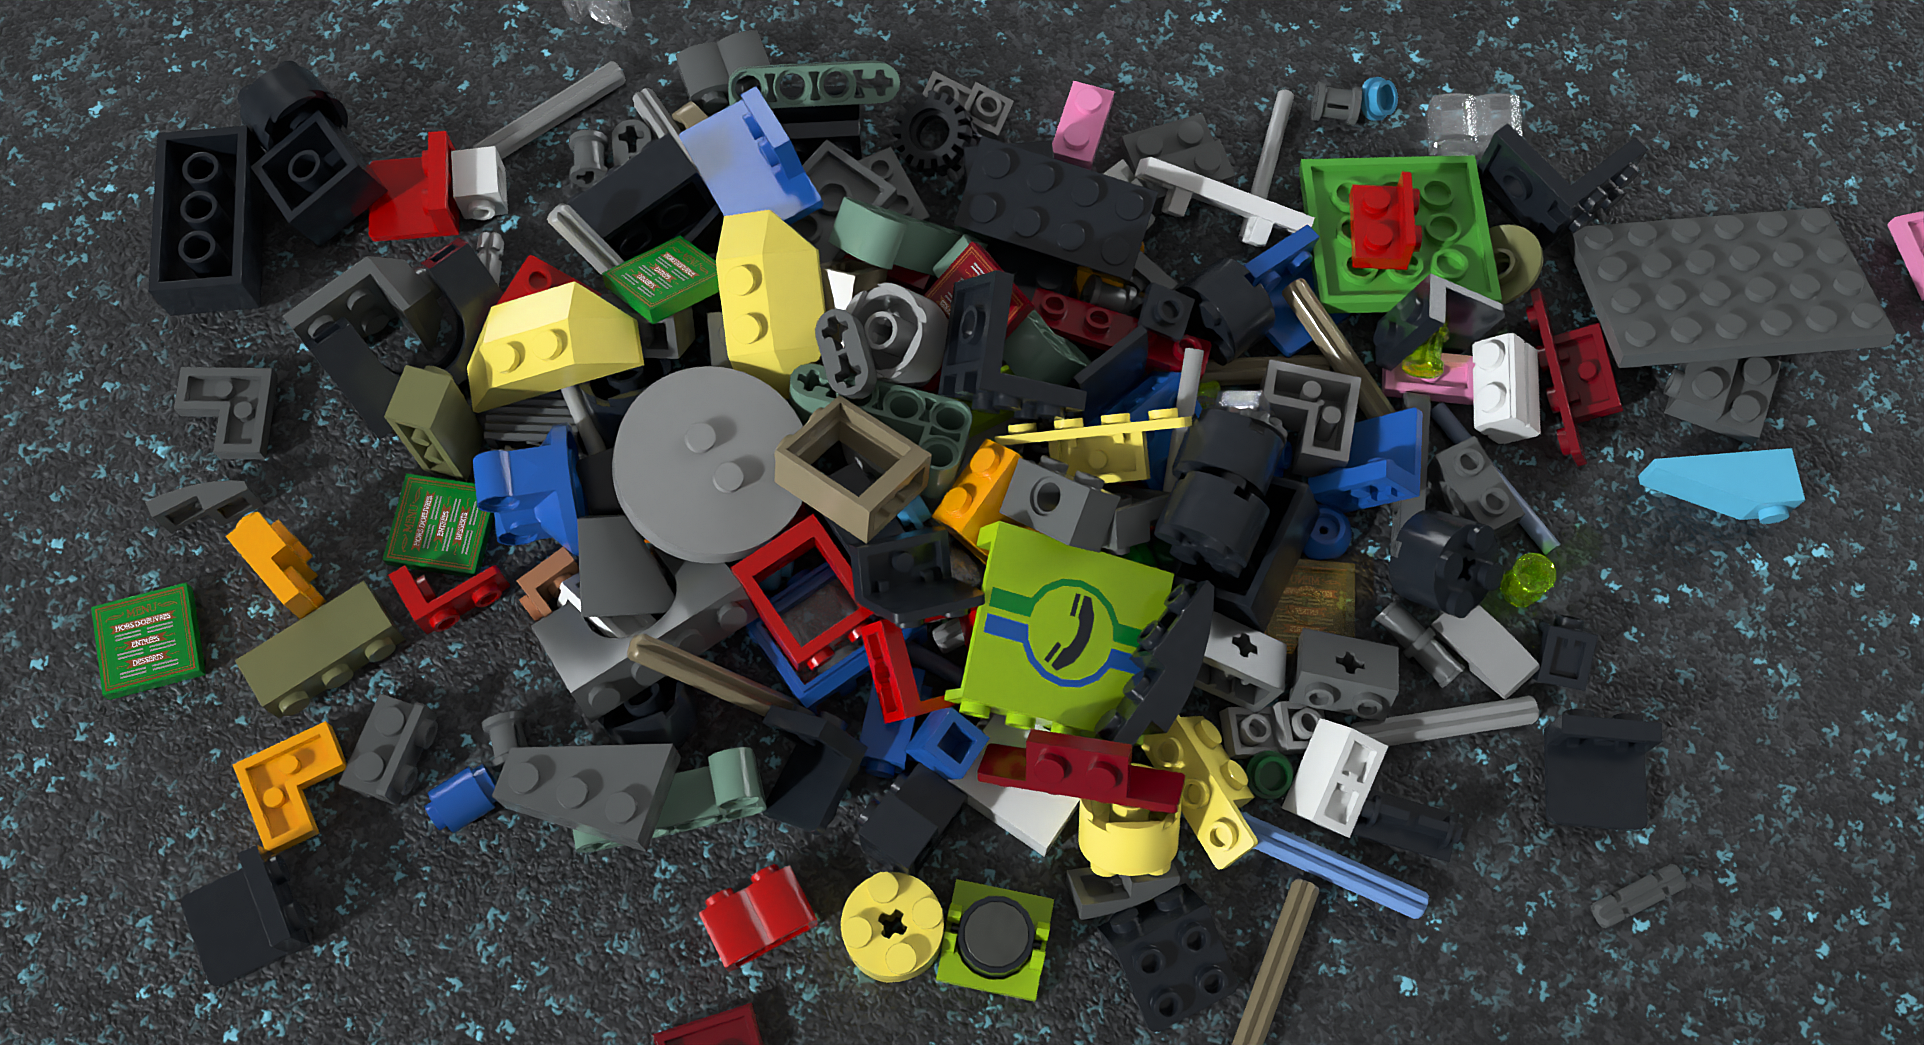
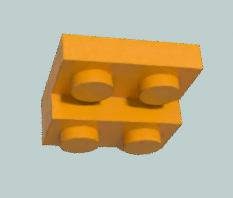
[225,511,327,620]

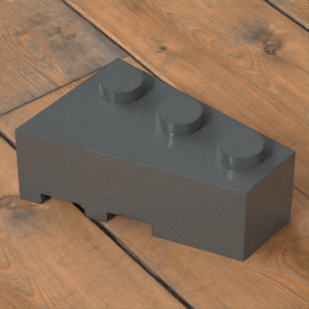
[492,744,681,852]

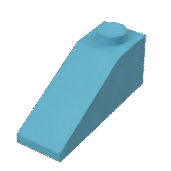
[1638,448,1805,524]

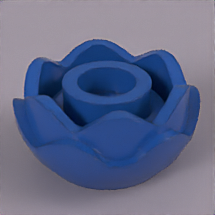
[1303,504,1352,560]

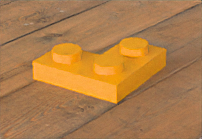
[232,721,347,854]

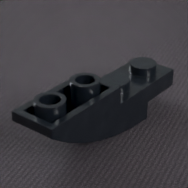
[1094,580,1214,747]

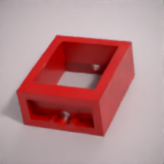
[731,514,879,672]
[860,606,978,724]

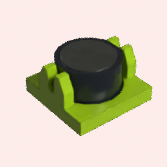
[936,879,1054,1002]

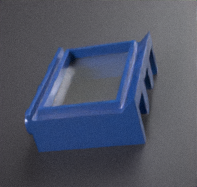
[745,559,928,715]

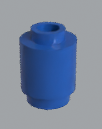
[424,763,497,833]

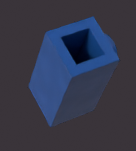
[860,667,933,778]

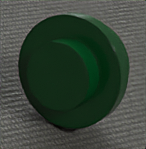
[1244,750,1294,800]

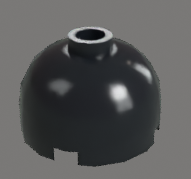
[598,676,700,750]

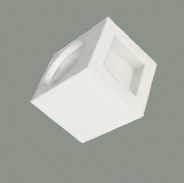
[451,146,508,220]

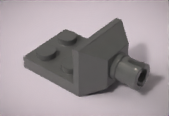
[283,256,443,368]

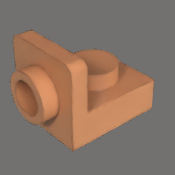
[516,546,579,622]

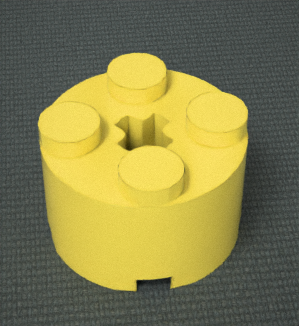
[1078,763,1182,877]
[841,872,944,983]

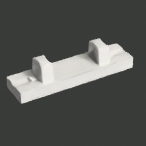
[1134,157,1315,247]

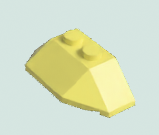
[716,210,826,399]
[467,281,644,413]

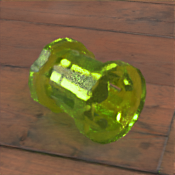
[1402,324,1450,379]
[1500,553,1556,608]

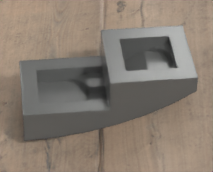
[145,480,264,533]
[1065,861,1180,920]

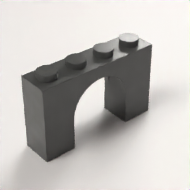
[531,548,759,723]

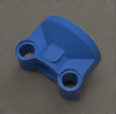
[473,422,589,556]

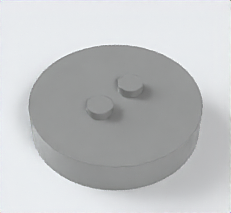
[612,366,803,563]

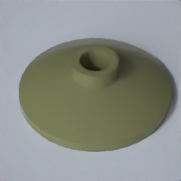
[1489,225,1543,304]

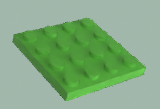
[1299,155,1502,313]

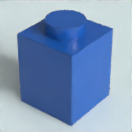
[904,707,990,780]

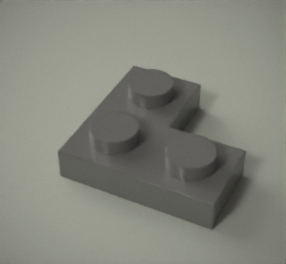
[174,367,278,459]

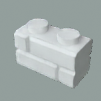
[1472,333,1541,444]

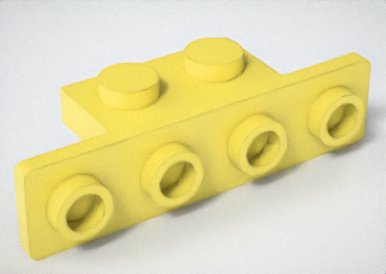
[995,408,1192,483]
[1141,715,1258,869]

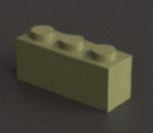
[384,365,484,482]
[235,580,405,719]

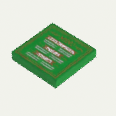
[602,236,720,324]
[383,474,494,578]
[91,582,206,700]

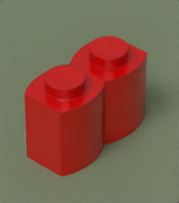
[699,864,819,973]

